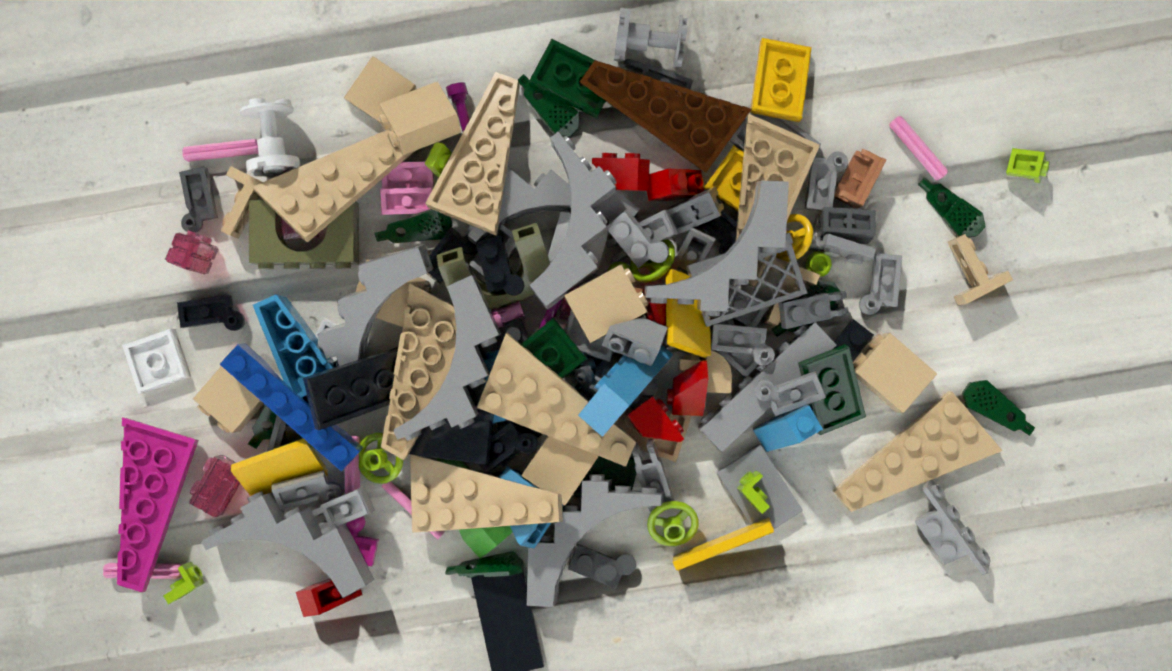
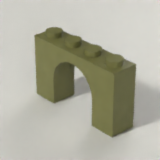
[249,200,359,270]
[437,223,550,309]

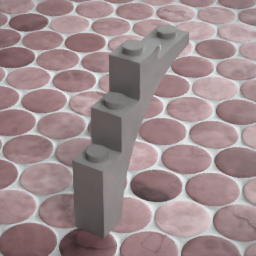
[530,132,616,310]
[468,169,640,245]
[644,181,789,316]
[317,244,433,367]
[393,275,501,441]
[527,474,663,607]
[201,491,375,597]

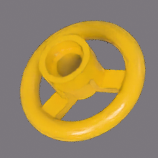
[775,214,813,262]

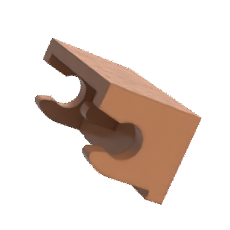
[834,149,887,209]

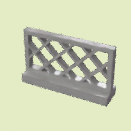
[685,233,807,327]

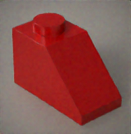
[667,360,709,416]
[295,578,363,617]

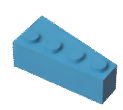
[253,294,337,401]
[578,344,673,437]

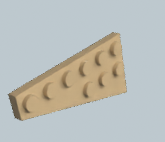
[425,72,520,236]
[736,114,820,288]
[253,129,415,242]
[381,283,457,460]
[477,333,636,466]
[833,391,1003,512]
[410,455,563,533]

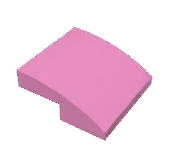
[380,162,434,215]

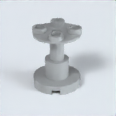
[614,8,688,69]

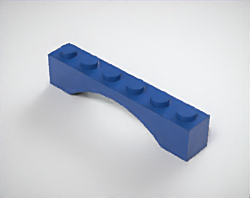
[220,343,364,472]

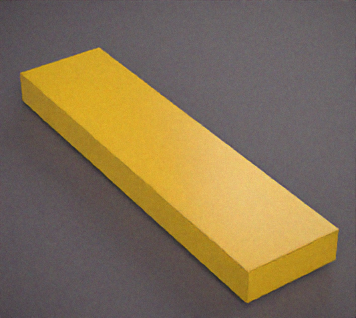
[672,517,774,571]

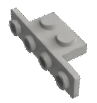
[915,480,991,575]

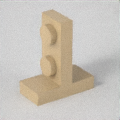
[221,166,262,239]
[948,234,1013,305]
[764,257,820,326]

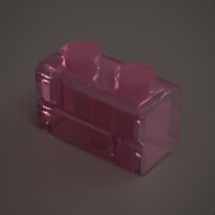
[165,230,219,275]
[189,455,240,517]

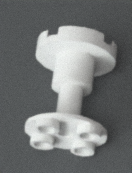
[240,98,301,177]

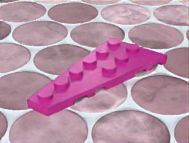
[117,417,199,592]

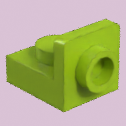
[425,142,452,178]
[1006,148,1050,183]
[737,471,770,514]
[163,562,205,605]

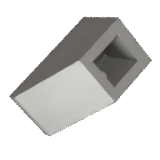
[602,317,668,366]

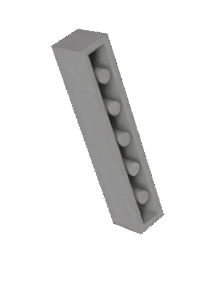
[698,322,836,452]

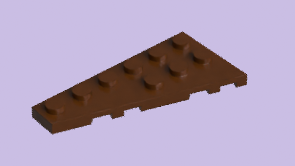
[580,60,752,173]

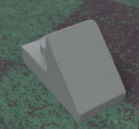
[670,228,715,275]

